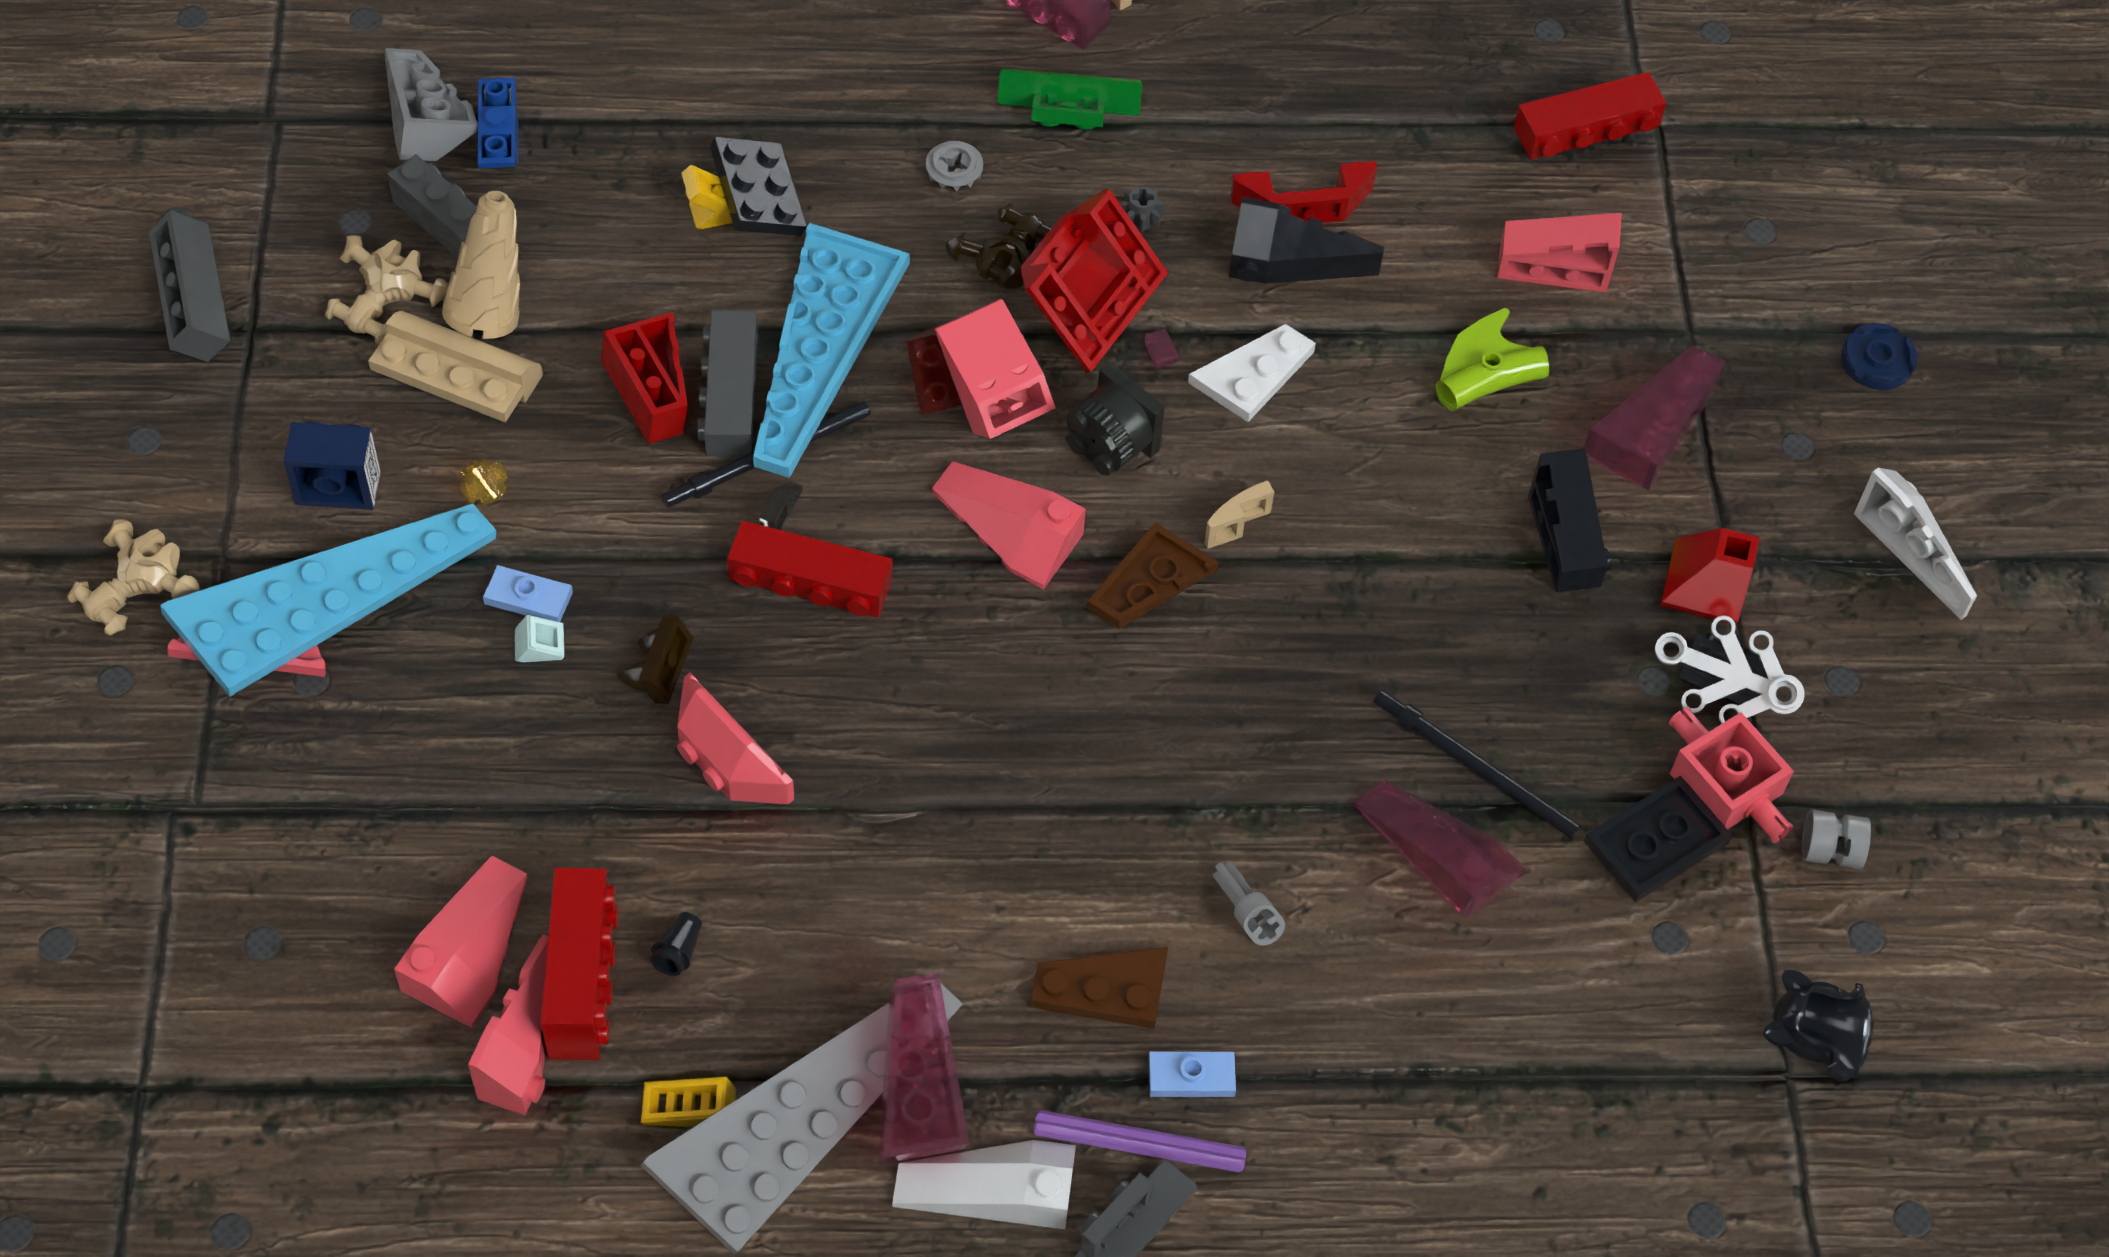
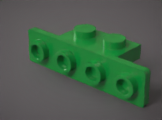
[998,68,1142,130]

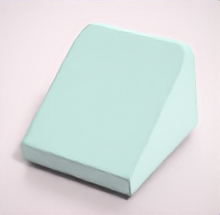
[515,615,564,662]

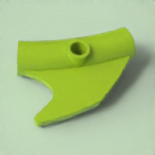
[1436,308,1549,411]

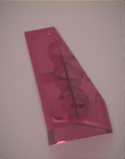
[1354,780,1526,919]

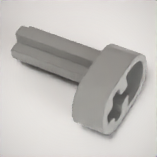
[1212,861,1285,946]

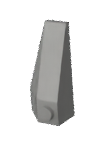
[385,48,478,161]

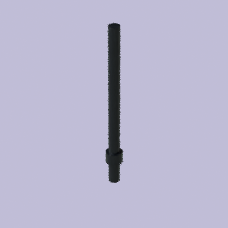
[662,401,871,508]
[1373,689,1581,839]

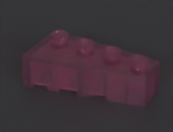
[878,973,969,1165]

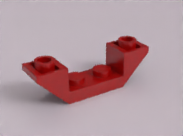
[1230,161,1377,223]

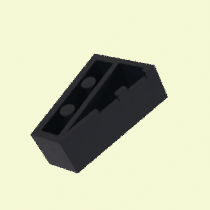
[1528,448,1611,593]

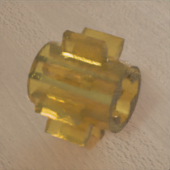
[460,457,508,506]

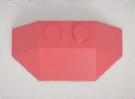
[677,672,794,804]

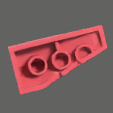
[932,461,1086,590]
[468,934,549,1115]

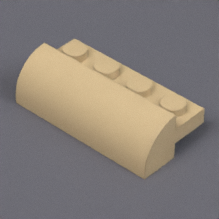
[368,311,543,423]

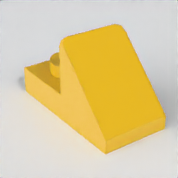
[681,165,732,229]

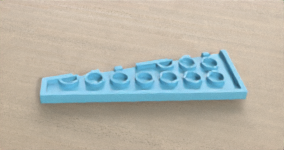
[753,223,910,478]
[160,504,496,697]

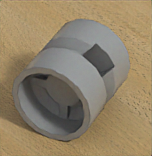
[1801,809,1871,870]

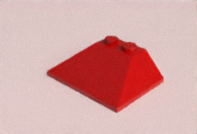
[1021,189,1168,373]

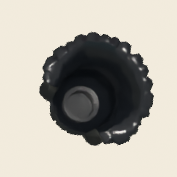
[1763,970,1874,1082]

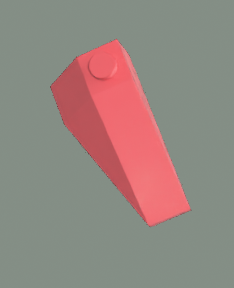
[394,856,528,1028]

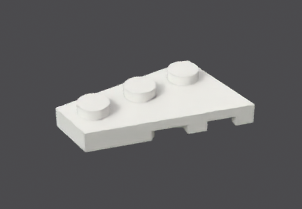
[1188,324,1316,422]

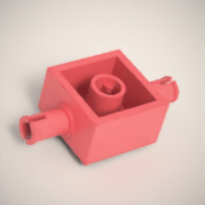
[1669,707,1794,843]

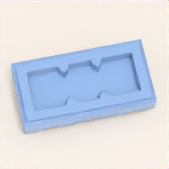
[483,565,573,622]
[1148,1051,1236,1097]

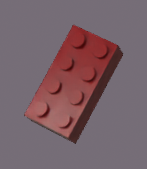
[541,868,619,1060]

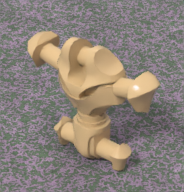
[324,235,449,345]
[67,519,200,636]

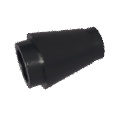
[651,912,702,976]

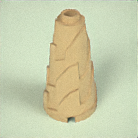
[442,191,520,339]

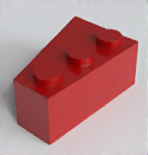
[600,312,688,444]

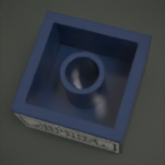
[284,421,381,510]

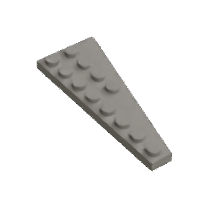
[640,975,963,1254]

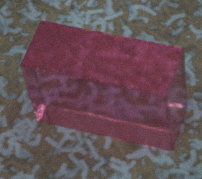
[1144,329,1178,368]

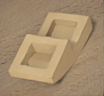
[1204,480,1274,549]

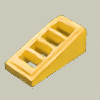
[641,1077,736,1127]

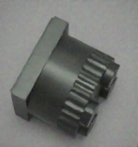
[1065,362,1165,475]

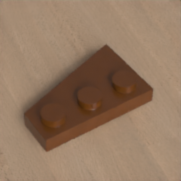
[1087,522,1219,629]
[1030,947,1168,1029]

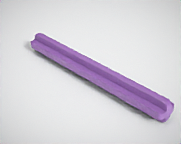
[1034,1110,1246,1172]

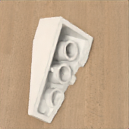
[1854,468,1977,620]
[892,1140,1076,1229]

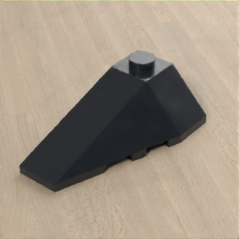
[1229,197,1384,284]

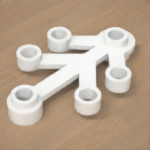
[1655,616,1804,724]

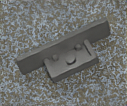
[1074,1160,1197,1257]

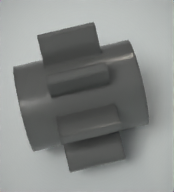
[1120,185,1165,232]

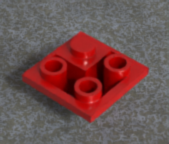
[1660,528,1760,625]

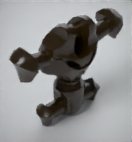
[945,203,1052,289]

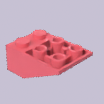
[934,299,1056,439]

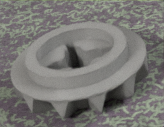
[926,141,983,192]

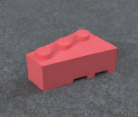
[1497,213,1622,293]

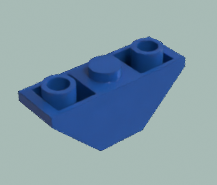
[478,77,519,168]

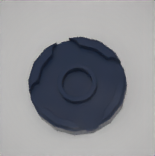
[1841,323,1917,390]

